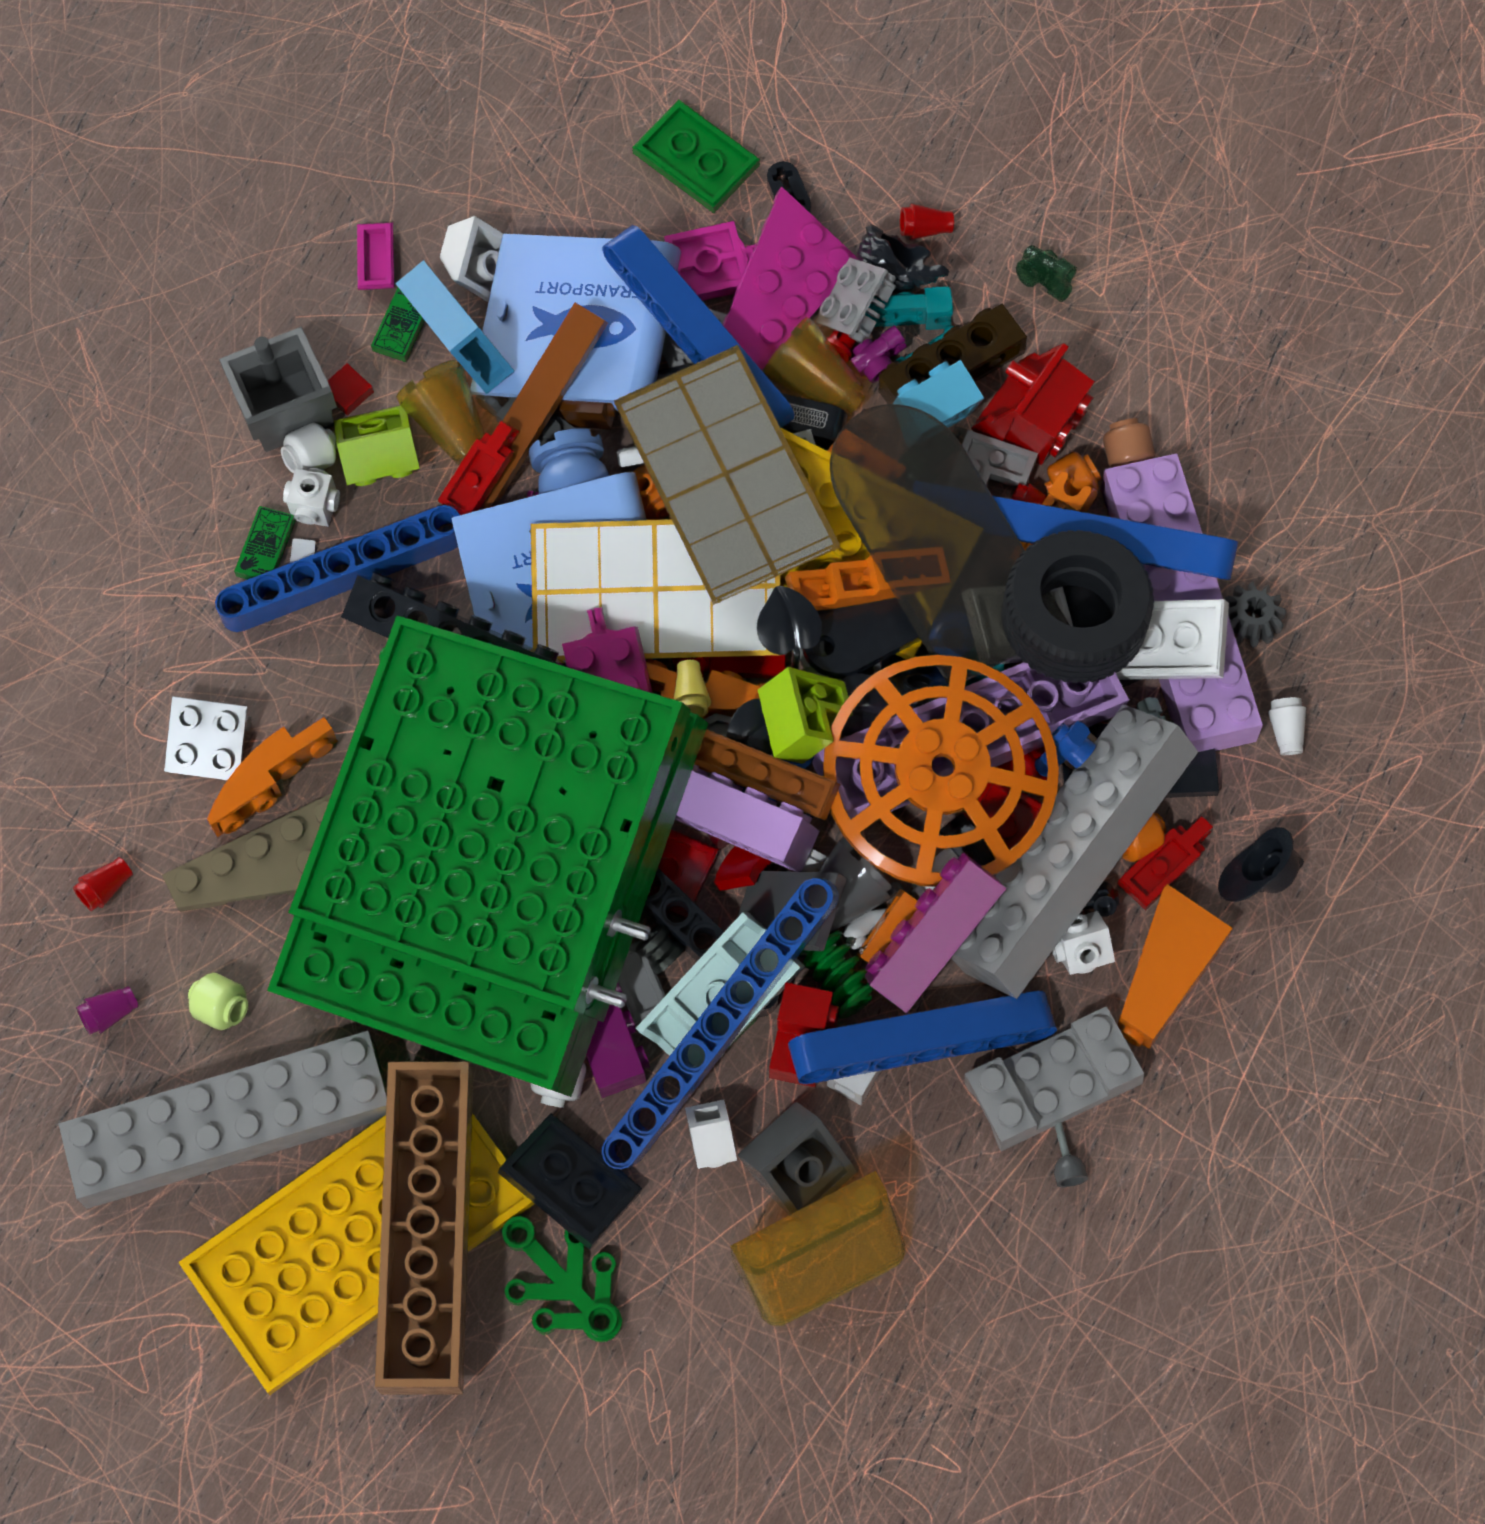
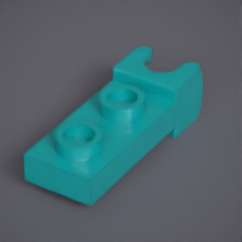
[865,287,953,330]

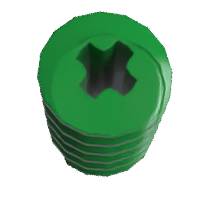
[798,930,874,1019]

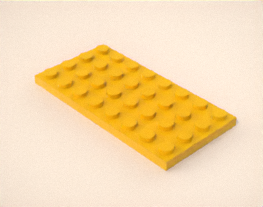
[178,1113,535,1395]

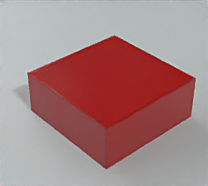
[327,363,374,416]

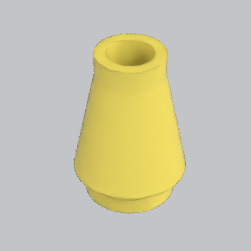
[674,660,711,717]

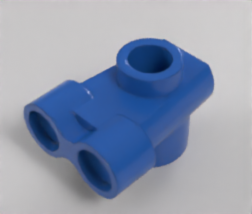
[1035,721,1096,777]

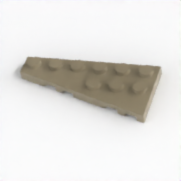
[162,793,332,912]

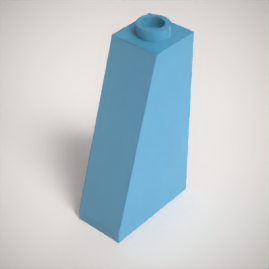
[395,260,515,394]

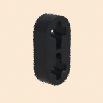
[767,161,811,213]

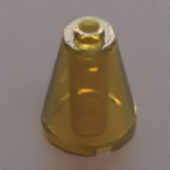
[762,316,865,414]
[396,360,485,465]

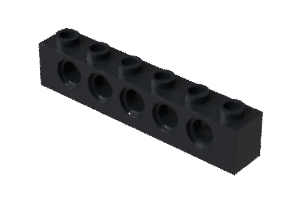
[341,572,567,667]

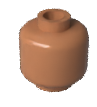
[1103,418,1155,468]

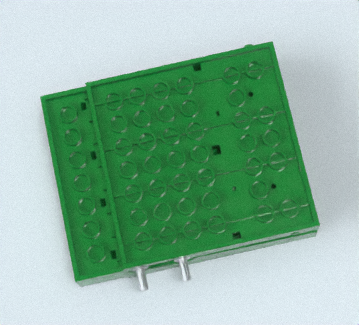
[267,616,709,1097]

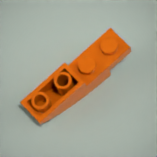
[646,659,765,719]
[207,717,338,837]

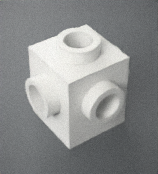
[283,468,340,527]
[1052,911,1115,975]

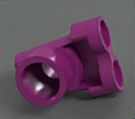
[850,325,907,383]

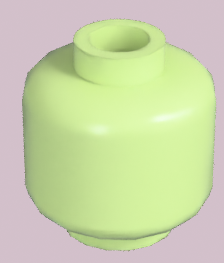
[188,973,248,1030]

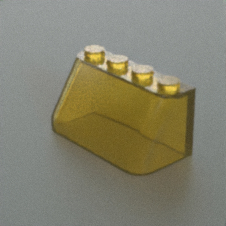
[730,1171,906,1326]

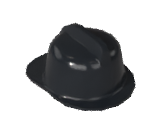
[1217,827,1304,902]

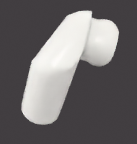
[844,908,887,949]

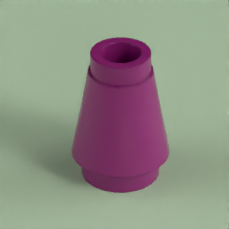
[76,986,139,1035]

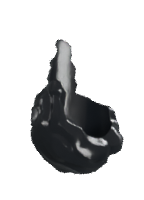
[857,224,949,293]

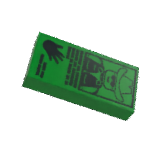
[371,287,425,362]
[234,506,296,580]

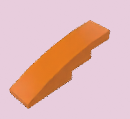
[785,548,950,611]

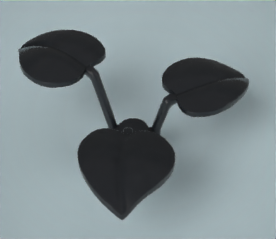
[726,586,897,756]

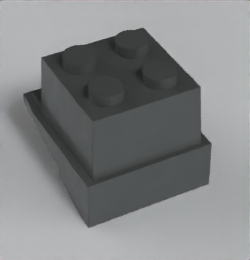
[219,326,337,452]

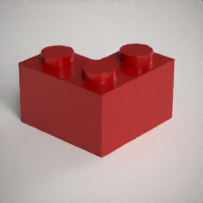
[769,982,839,1088]

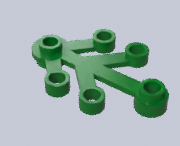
[502,1216,622,1343]

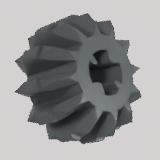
[1225,581,1286,648]

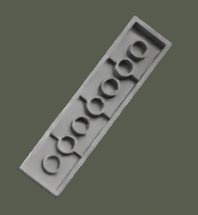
[951,704,1198,999]
[58,1031,387,1209]

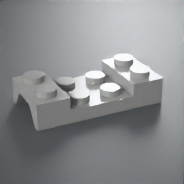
[965,1006,1144,1152]

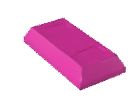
[357,222,394,290]

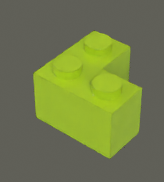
[758,667,853,764]

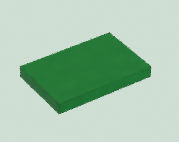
[632,99,760,214]

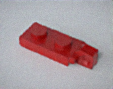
[438,421,520,515]
[1118,816,1213,911]

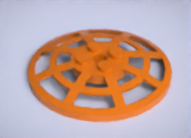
[822,655,1059,887]

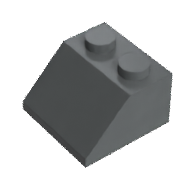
[737,1102,858,1225]

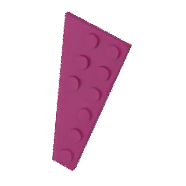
[722,187,858,370]

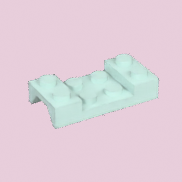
[636,912,805,1066]

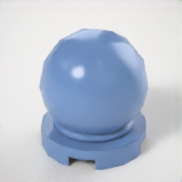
[529,429,610,494]

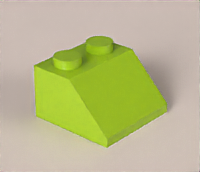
[334,405,420,486]

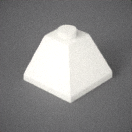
[440,216,508,311]

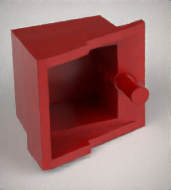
[971,343,1095,465]

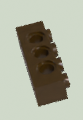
[878,303,1027,412]

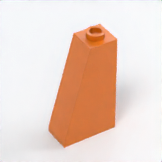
[1117,884,1233,1050]

